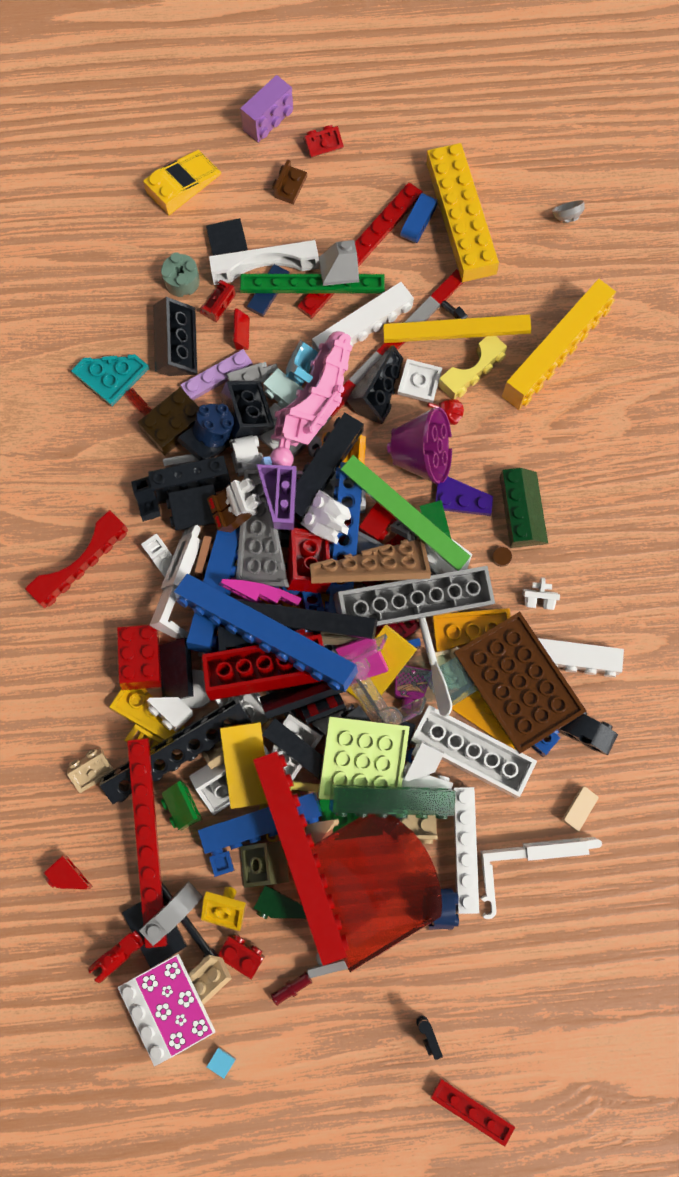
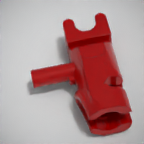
[88,931,145,983]

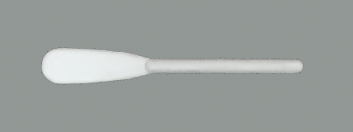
[418,618,452,717]

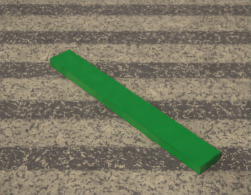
[240,274,385,294]

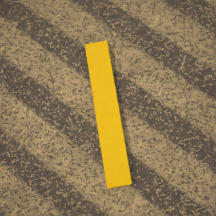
[384,314,531,343]

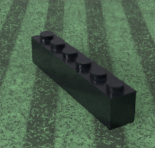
[294,412,364,522]

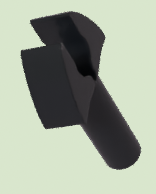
[441,301,468,319]

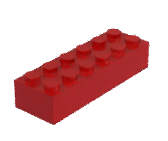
[202,634,324,700]

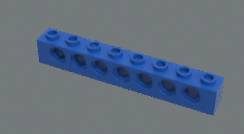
[325,462,362,613]

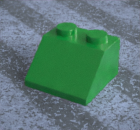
[161,781,203,831]

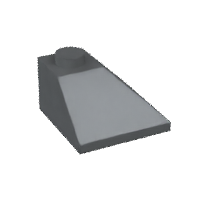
[319,240,359,286]

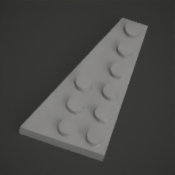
[236,470,289,587]

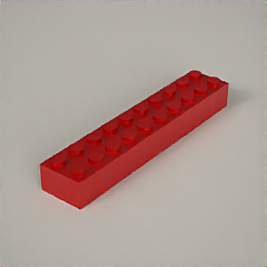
[253,751,350,966]

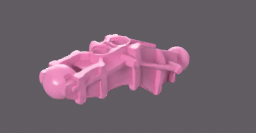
[270,331,352,466]

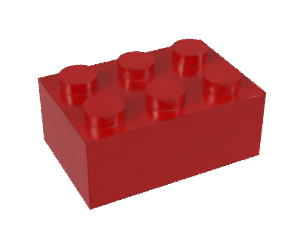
[117,625,161,690]

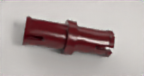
[270,971,313,1006]

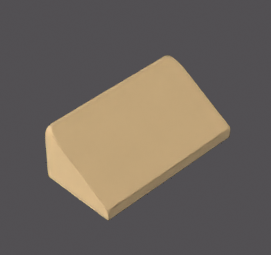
[561,786,599,832]

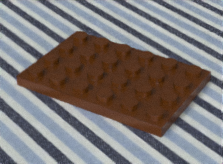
[453,611,587,754]

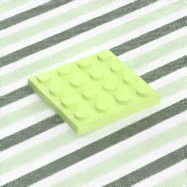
[318,716,409,808]

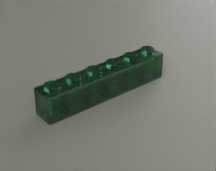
[329,784,456,819]

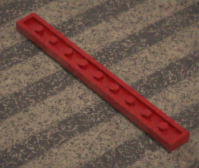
[298,182,423,319]
[127,738,167,948]

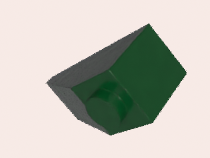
[254,885,307,919]

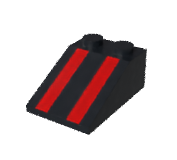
[300,694,346,725]

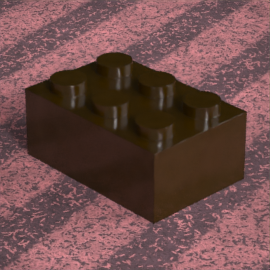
[138,387,200,456]

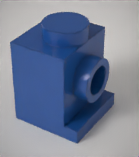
[532,730,560,757]

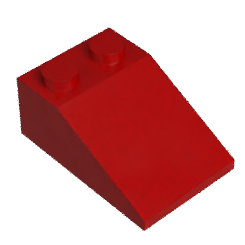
[286,528,331,594]

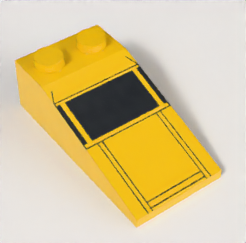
[143,150,221,216]

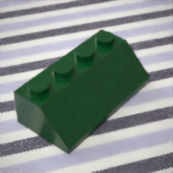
[499,468,548,548]

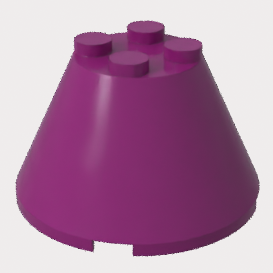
[387,407,452,484]

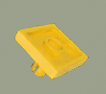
[201,887,246,931]

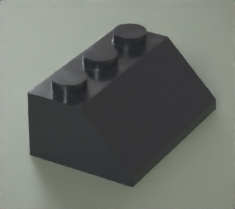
[220,381,275,439]

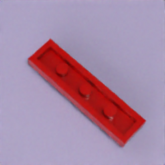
[430,1078,515,1147]

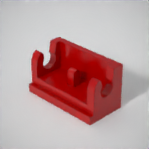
[200,280,236,323]

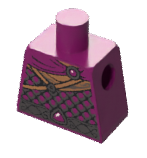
[395,666,432,712]

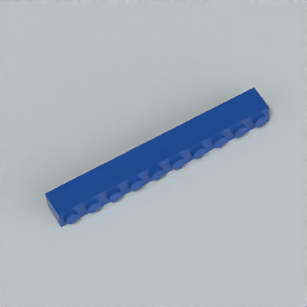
[174,573,358,692]

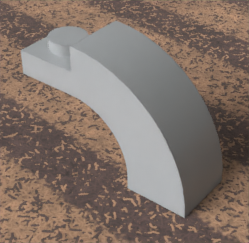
[139,881,202,946]

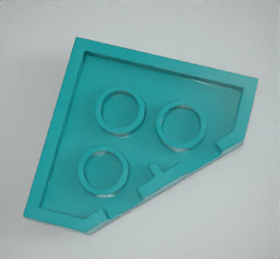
[71,354,150,407]

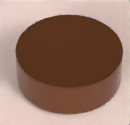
[492,547,512,567]

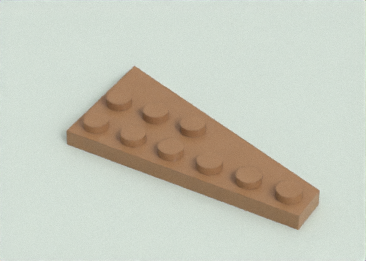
[310,537,431,583]

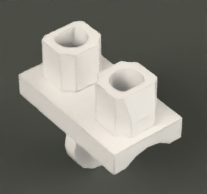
[522,578,560,610]

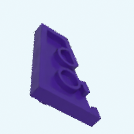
[436,473,493,516]

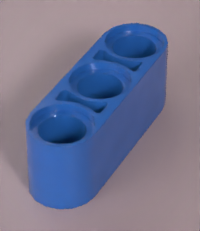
[400,193,438,243]

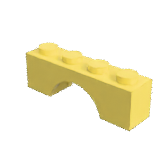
[438,336,507,399]

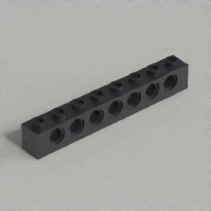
[100,697,252,804]

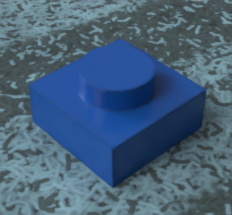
[209,851,235,877]

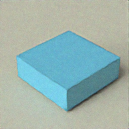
[207,1047,236,1079]

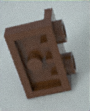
[272,160,307,205]

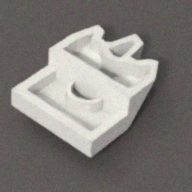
[301,490,351,544]

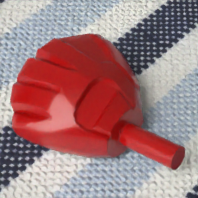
[427,399,464,425]

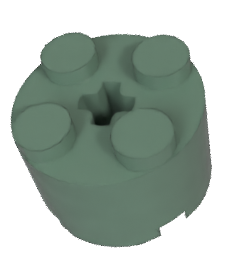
[161,252,200,297]

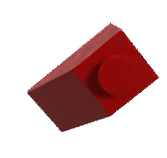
[44,856,93,890]

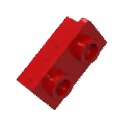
[303,125,344,158]
[217,934,265,980]

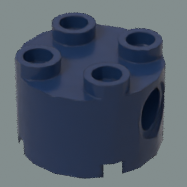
[193,404,234,448]
[423,887,459,930]

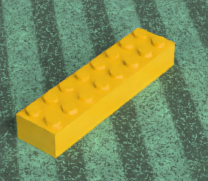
[426,143,499,282]
[502,279,616,410]

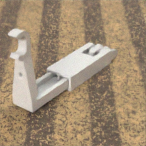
[150,525,205,657]
[480,837,602,919]

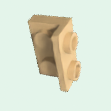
[67,748,114,793]
[396,815,438,844]
[188,955,232,1005]

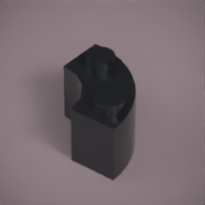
[558,712,618,755]

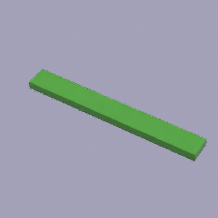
[340,455,471,571]

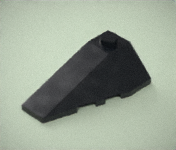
[347,345,403,424]

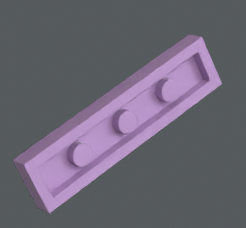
[181,349,253,400]

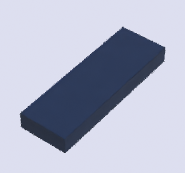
[247,264,290,317]

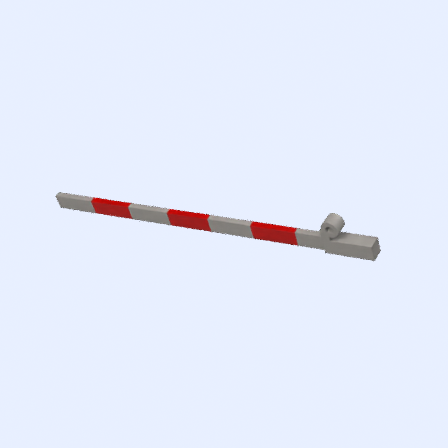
[289,268,463,459]

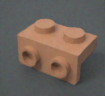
[189,536,214,579]

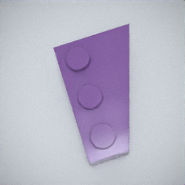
[257,464,297,530]

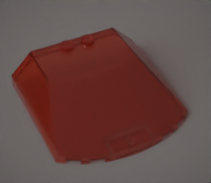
[311,807,442,973]

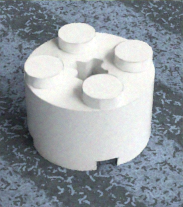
[229,435,263,477]

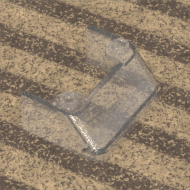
[342,634,427,725]

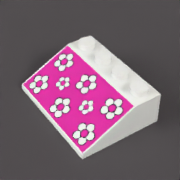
[118,954,216,1067]

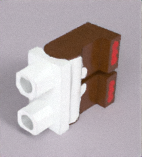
[207,478,262,533]

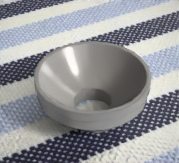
[552,200,585,223]

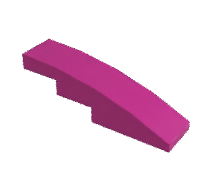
[219,579,302,607]

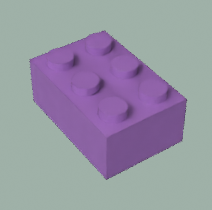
[240,75,293,142]

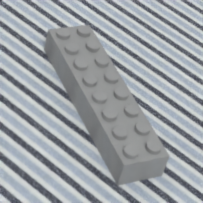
[333,566,495,627]

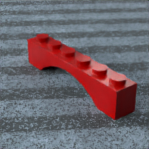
[24,510,129,608]

